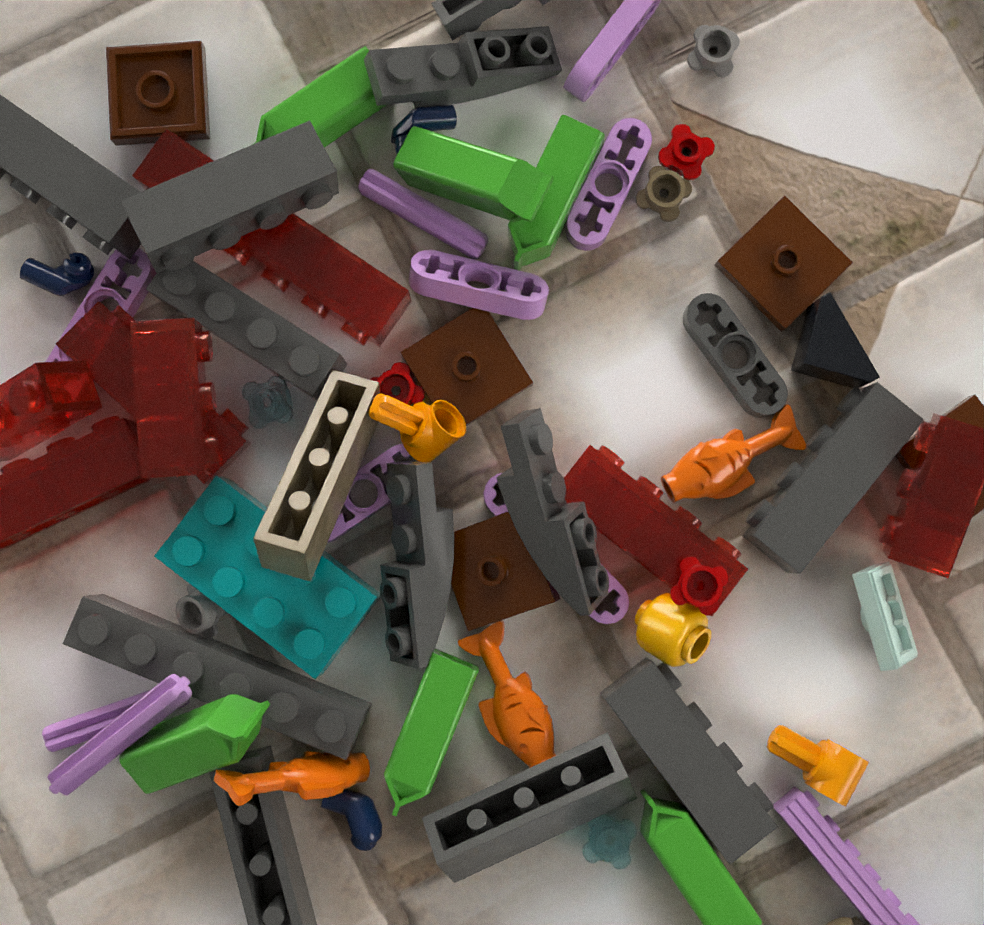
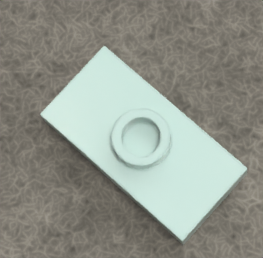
[852,562,918,671]

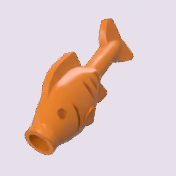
[661,404,807,503]
[458,620,556,768]
[214,751,370,806]

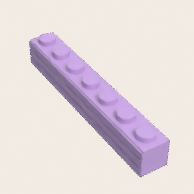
[773,786,920,925]

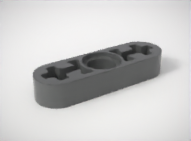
[683,293,788,418]

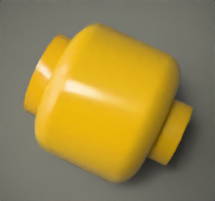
[634,593,711,667]

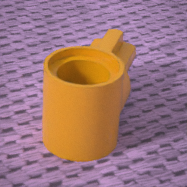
[368,393,466,462]
[767,725,869,807]

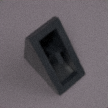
[791,292,880,388]

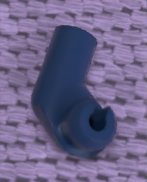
[391,105,457,154]
[20,253,94,296]
[321,789,382,851]

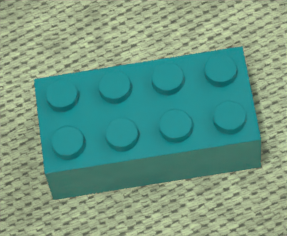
[154,475,381,679]

